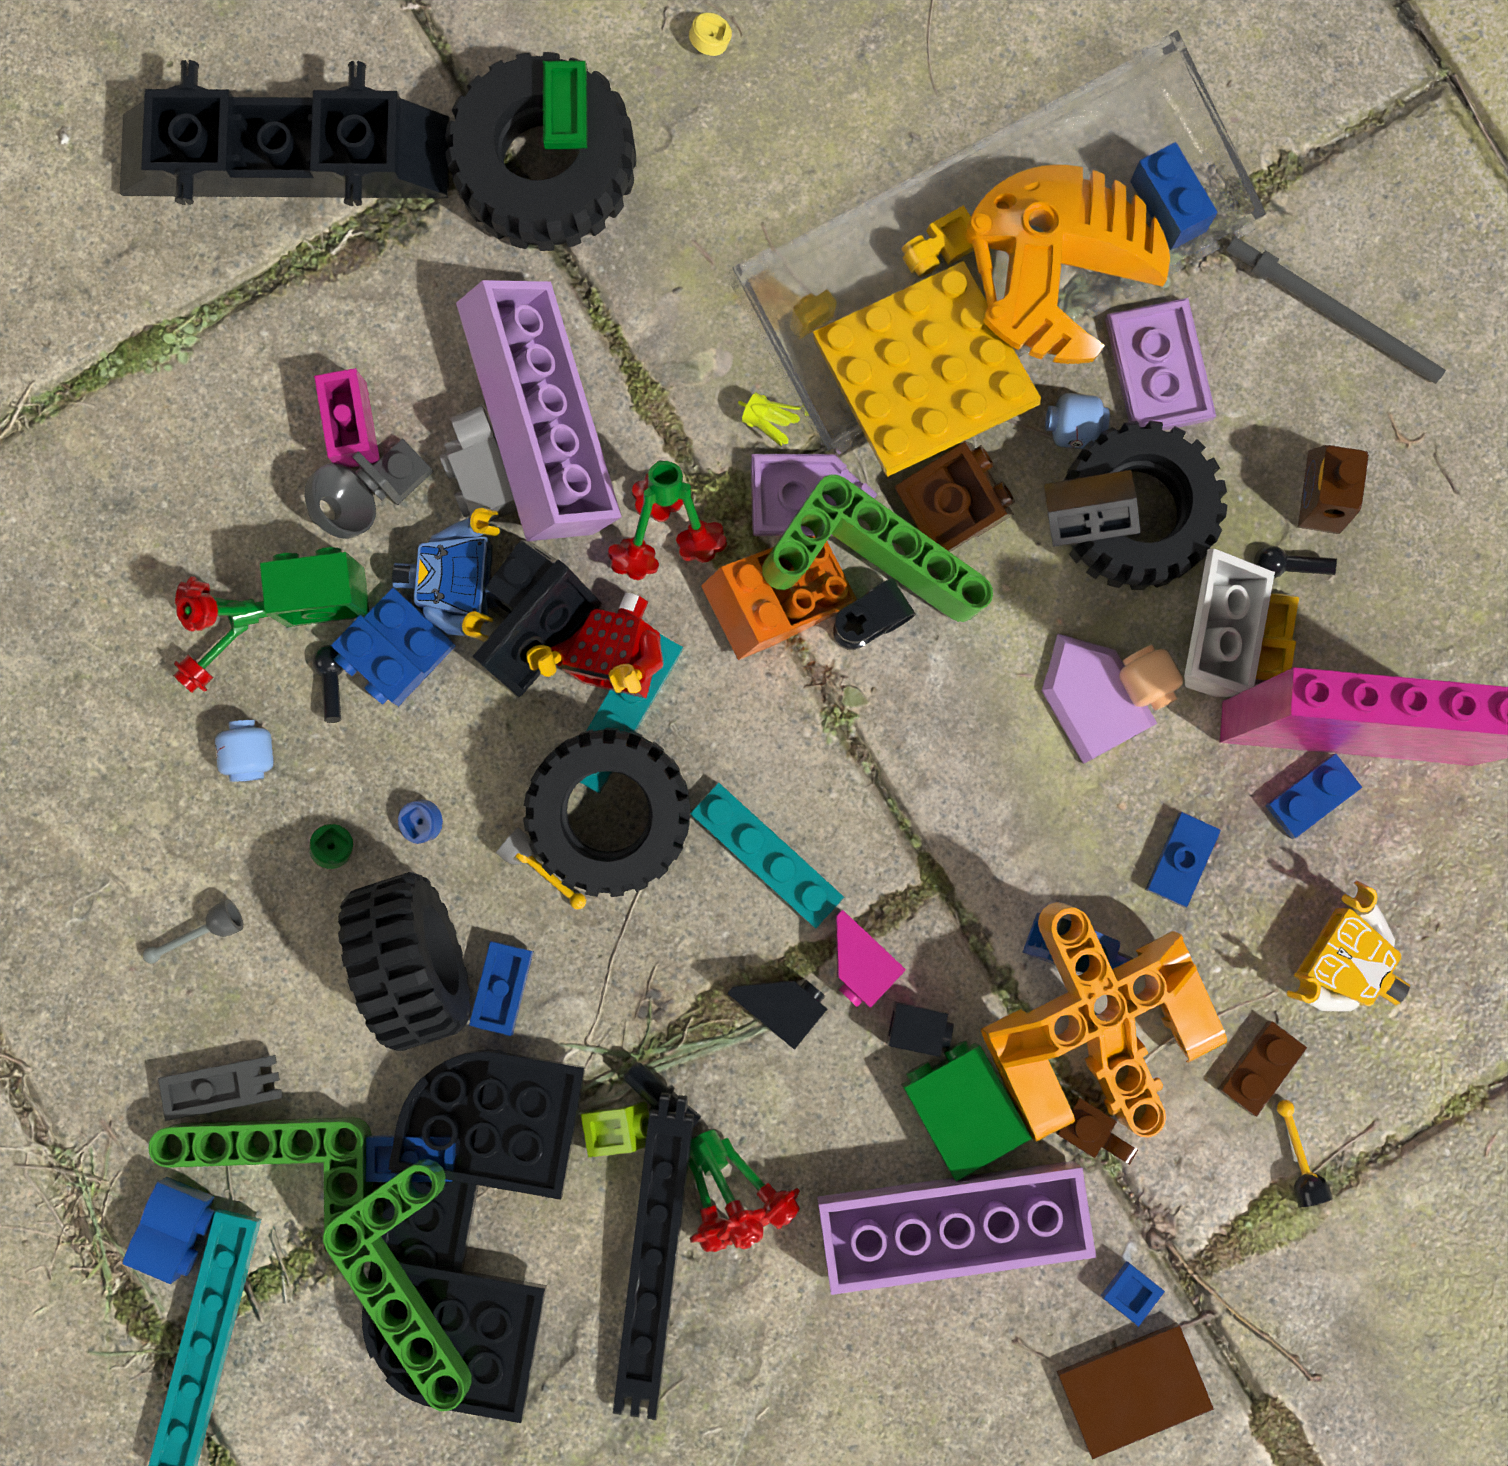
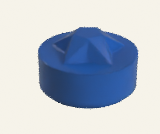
[398,799,443,844]

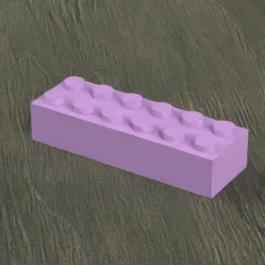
[456,280,622,541]
[817,1161,1096,1295]

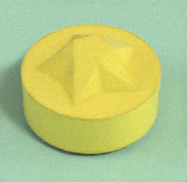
[689,13,732,56]

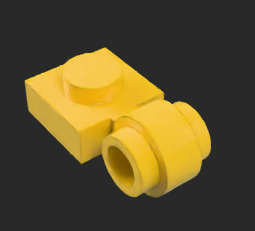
[901,205,974,278]

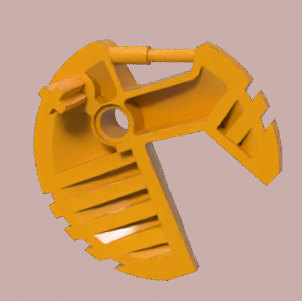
[965,164,1170,364]

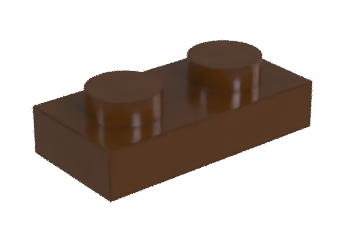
[1218,1020,1307,1117]

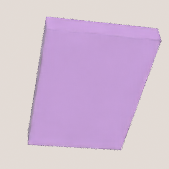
[1105,298,1216,431]

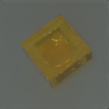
[789,289,837,340]

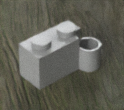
[439,405,517,521]

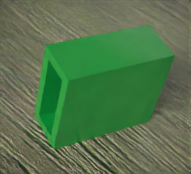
[901,1040,1032,1181]

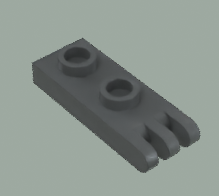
[158,1055,283,1121]

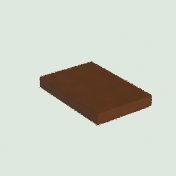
[1056,1322,1214,1460]

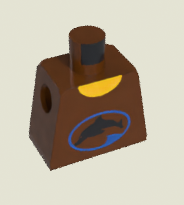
[1298,445,1369,534]

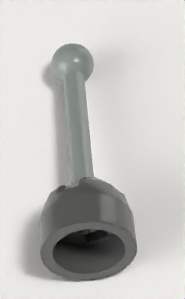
[143,899,244,964]

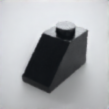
[727,980,828,1050]

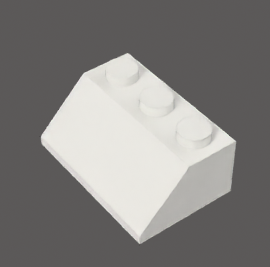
[1184,549,1275,697]

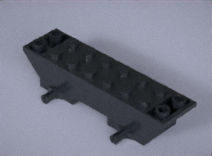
[119,60,451,206]

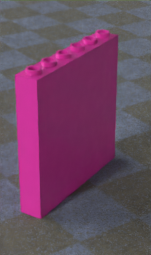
[1220,667,1508,766]

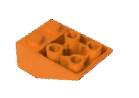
[701,536,857,660]

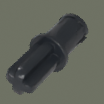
[623,1062,701,1128]

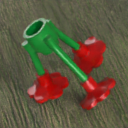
[607,460,727,580]

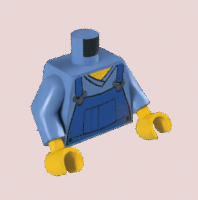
[392,508,500,642]

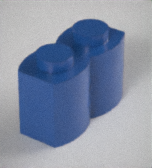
[122,1177,215,1284]

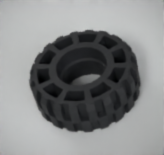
[445,52,637,251]

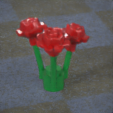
[689,1130,800,1252]

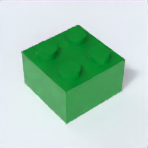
[260,547,369,628]

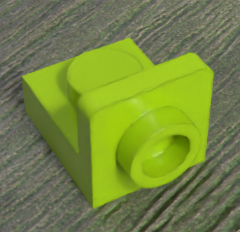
[581,1102,649,1158]

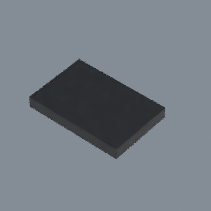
[472,559,602,698]

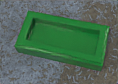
[543,61,588,149]

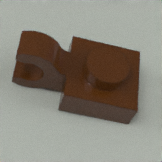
[1056,1097,1138,1165]

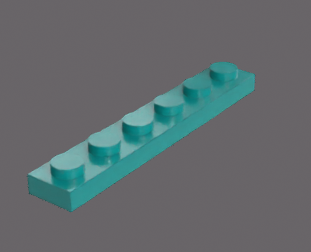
[148,1209,262,1466]

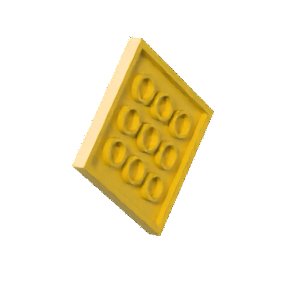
[813,261,1041,477]

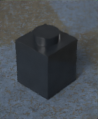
[886,1001,954,1057]

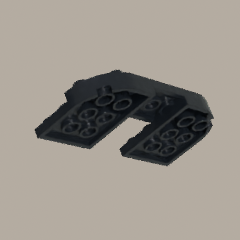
[362,1049,586,1423]

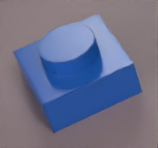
[1101,1261,1165,1327]

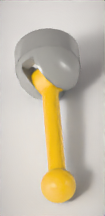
[496,827,586,910]

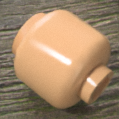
[1119,645,1184,711]

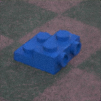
[331,587,456,707]

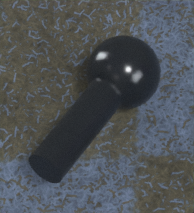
[1254,545,1337,578]
[312,645,344,723]

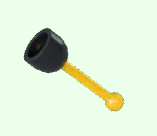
[1277,1100,1333,1208]

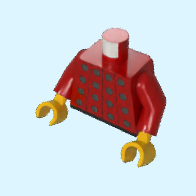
[526,593,664,698]

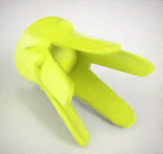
[738,392,801,446]

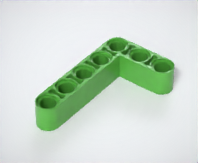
[762,474,993,622]
[148,1117,373,1245]
[323,1159,472,1411]

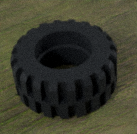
[1063,421,1228,590]
[523,728,690,897]
[338,872,471,1051]

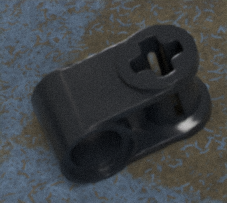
[833,578,916,650]

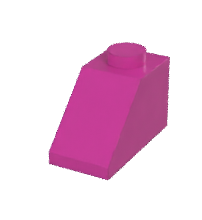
[835,910,906,1008]

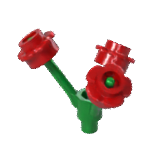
[173,576,269,693]

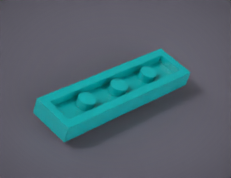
[580,634,684,794]
[690,783,844,929]

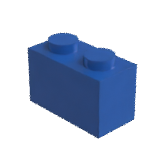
[1130,142,1218,251]

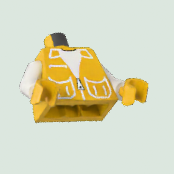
[1287,881,1410,1011]

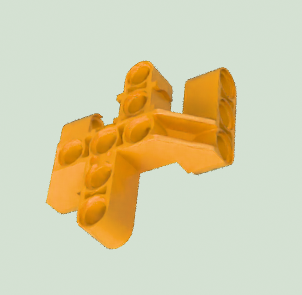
[981,902,1227,1142]

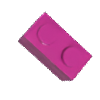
[314,368,380,468]

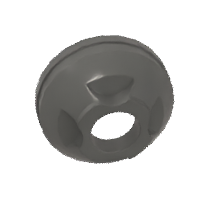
[304,463,376,539]

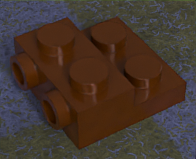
[894,441,1015,552]

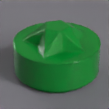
[309,824,353,869]

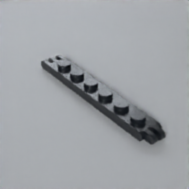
[613,1093,694,1420]

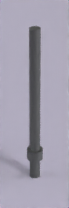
[1226,236,1446,384]

